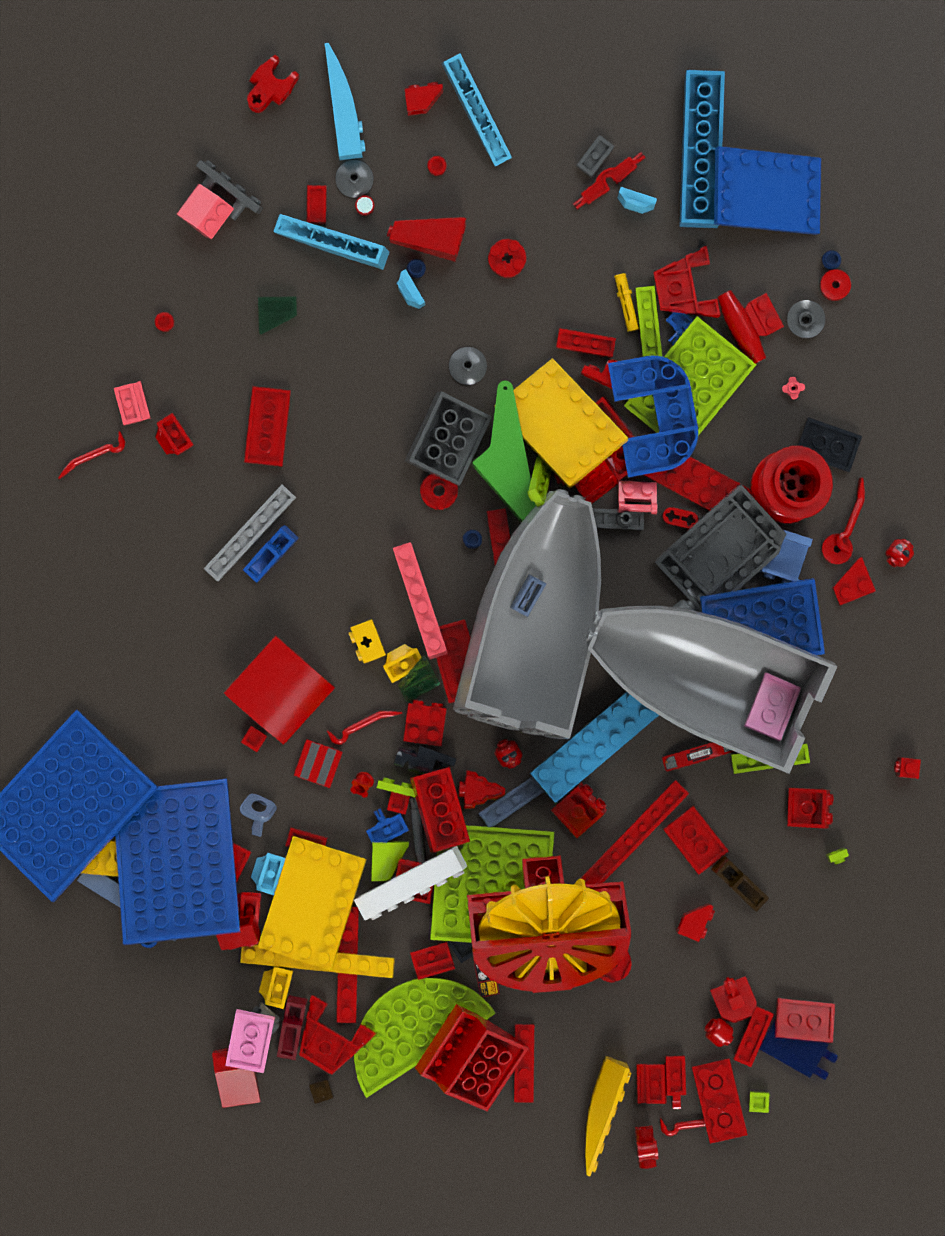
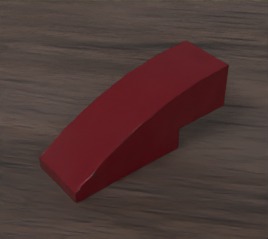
[277,995,307,1060]

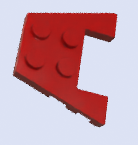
[653,246,720,318]
[299,995,377,1075]

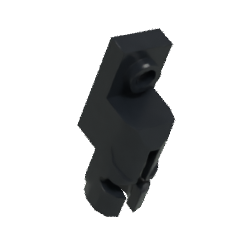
[394,746,457,775]

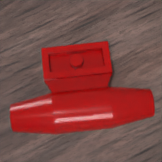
[717,290,784,364]

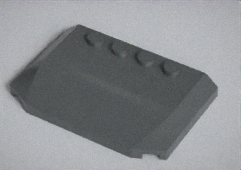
[655,484,786,611]

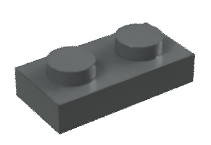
[576,135,615,178]

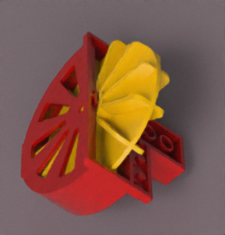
[467,856,631,993]

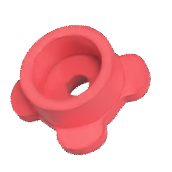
[782,377,805,400]

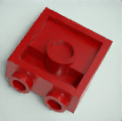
[403,700,447,746]
[551,782,607,838]
[787,788,834,828]

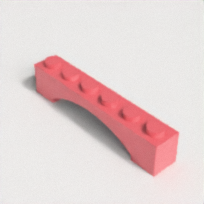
[393,542,448,659]

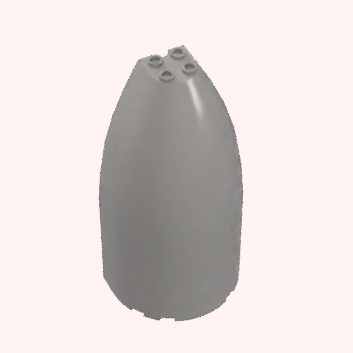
[453,489,601,739]
[584,605,837,774]

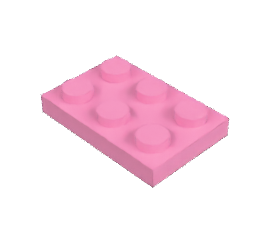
[744,673,801,741]
[225,1009,275,1073]

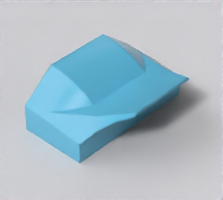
[617,187,657,214]
[397,269,425,309]
[251,853,286,895]

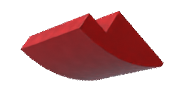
[224,636,335,745]
[415,1004,529,1111]

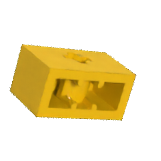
[349,619,386,664]

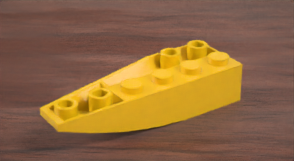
[585,1056,631,1176]

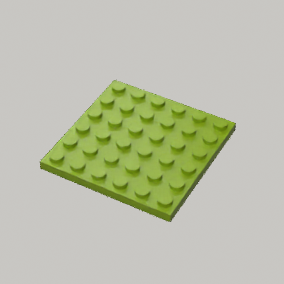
[430,825,554,943]

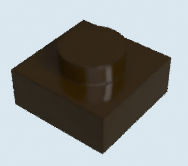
[309,1079,334,1104]

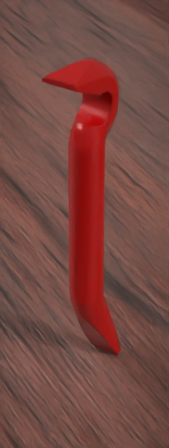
[58,431,125,479]
[836,478,865,553]
[327,711,403,745]
[660,1118,706,1136]

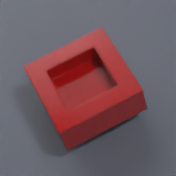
[241,726,268,752]
[387,792,410,815]

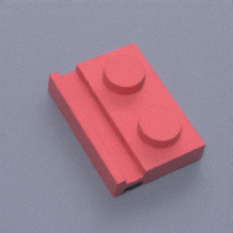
[114,381,151,426]

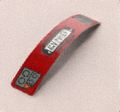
[662,742,734,771]

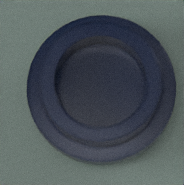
[822,250,841,270]
[407,259,426,278]
[463,530,482,549]

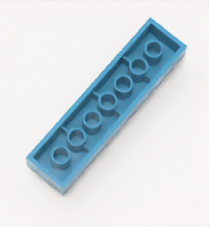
[679,70,725,228]
[529,691,659,803]

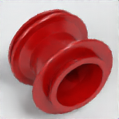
[750,446,833,523]

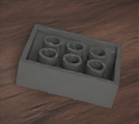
[405,391,492,486]

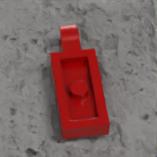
[665,1055,686,1109]

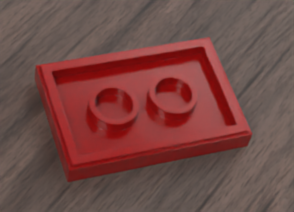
[663,806,729,875]
[775,998,835,1043]

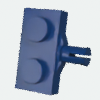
[666,312,694,345]
[366,808,409,842]

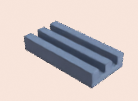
[510,574,546,617]

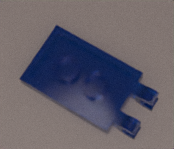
[759,1018,838,1080]

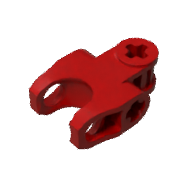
[247,55,300,113]
[635,1125,658,1169]

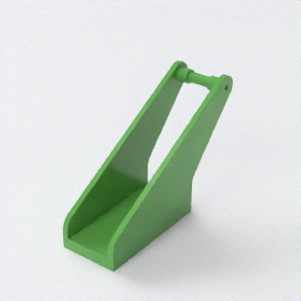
[472,381,536,523]

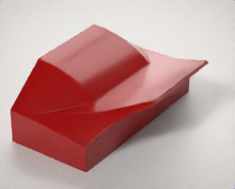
[155,413,194,455]
[237,892,262,926]

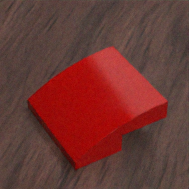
[574,460,618,504]

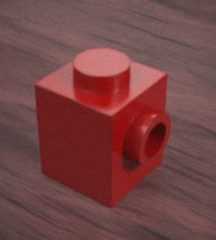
[894,757,921,779]

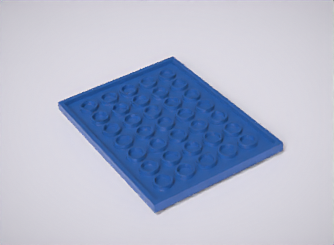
[0,710,159,902]
[115,779,241,945]

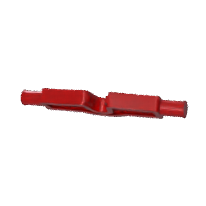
[573,152,645,210]

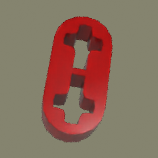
[662,507,699,529]

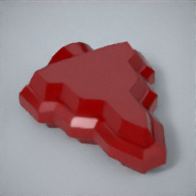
[459,770,506,809]

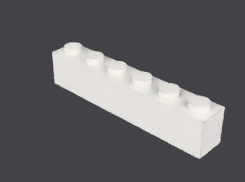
[354,846,467,920]

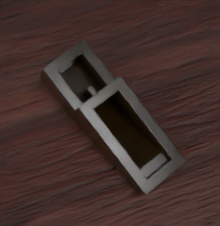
[711,856,770,912]

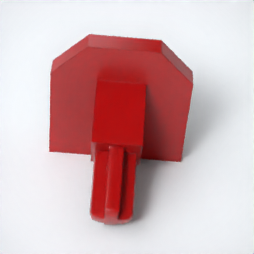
[710,976,757,1023]

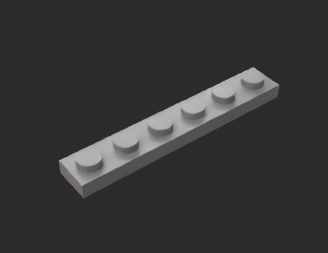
[204,485,296,582]

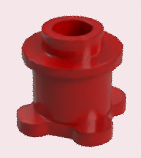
[350,772,374,798]

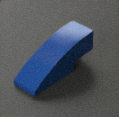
[243,525,299,583]

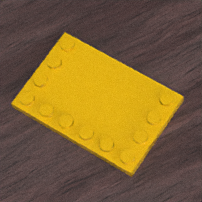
[494,358,628,489]
[258,836,367,971]

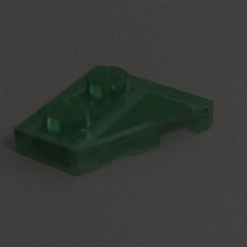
[258,296,297,334]
[398,655,441,702]

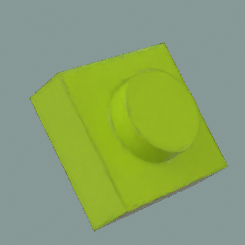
[826,848,849,865]
[748,1091,770,1113]

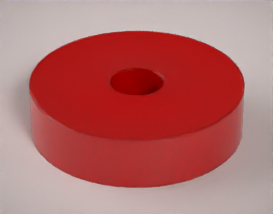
[820,269,851,301]
[821,534,853,565]

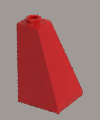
[387,217,466,262]

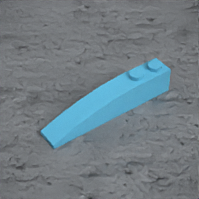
[325,43,366,160]
[441,53,512,166]
[273,214,389,270]

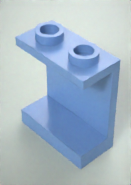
[760,530,813,583]

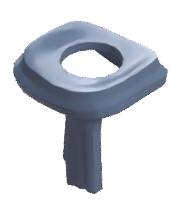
[240,794,277,837]

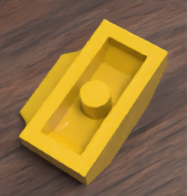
[383,644,426,683]
[259,966,293,1009]

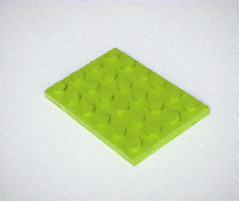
[624,316,757,436]

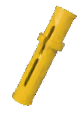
[614,273,639,332]

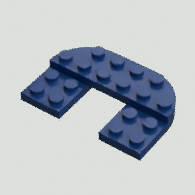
[608,356,698,478]

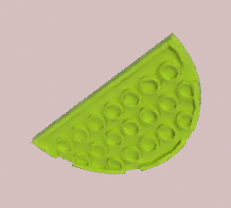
[354,977,496,1098]

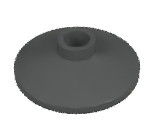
[335,160,374,198]
[787,300,825,338]
[449,347,487,385]

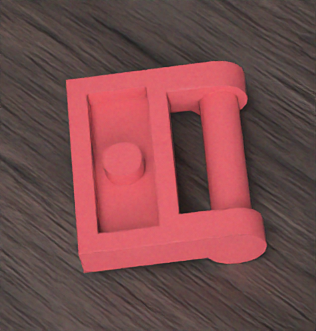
[618,481,657,515]

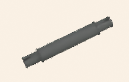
[410,798,426,863]

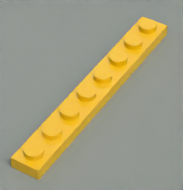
[240,944,395,978]

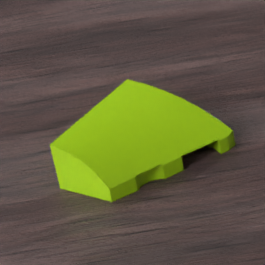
[371,841,409,881]

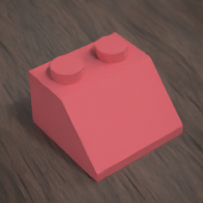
[177,184,234,239]

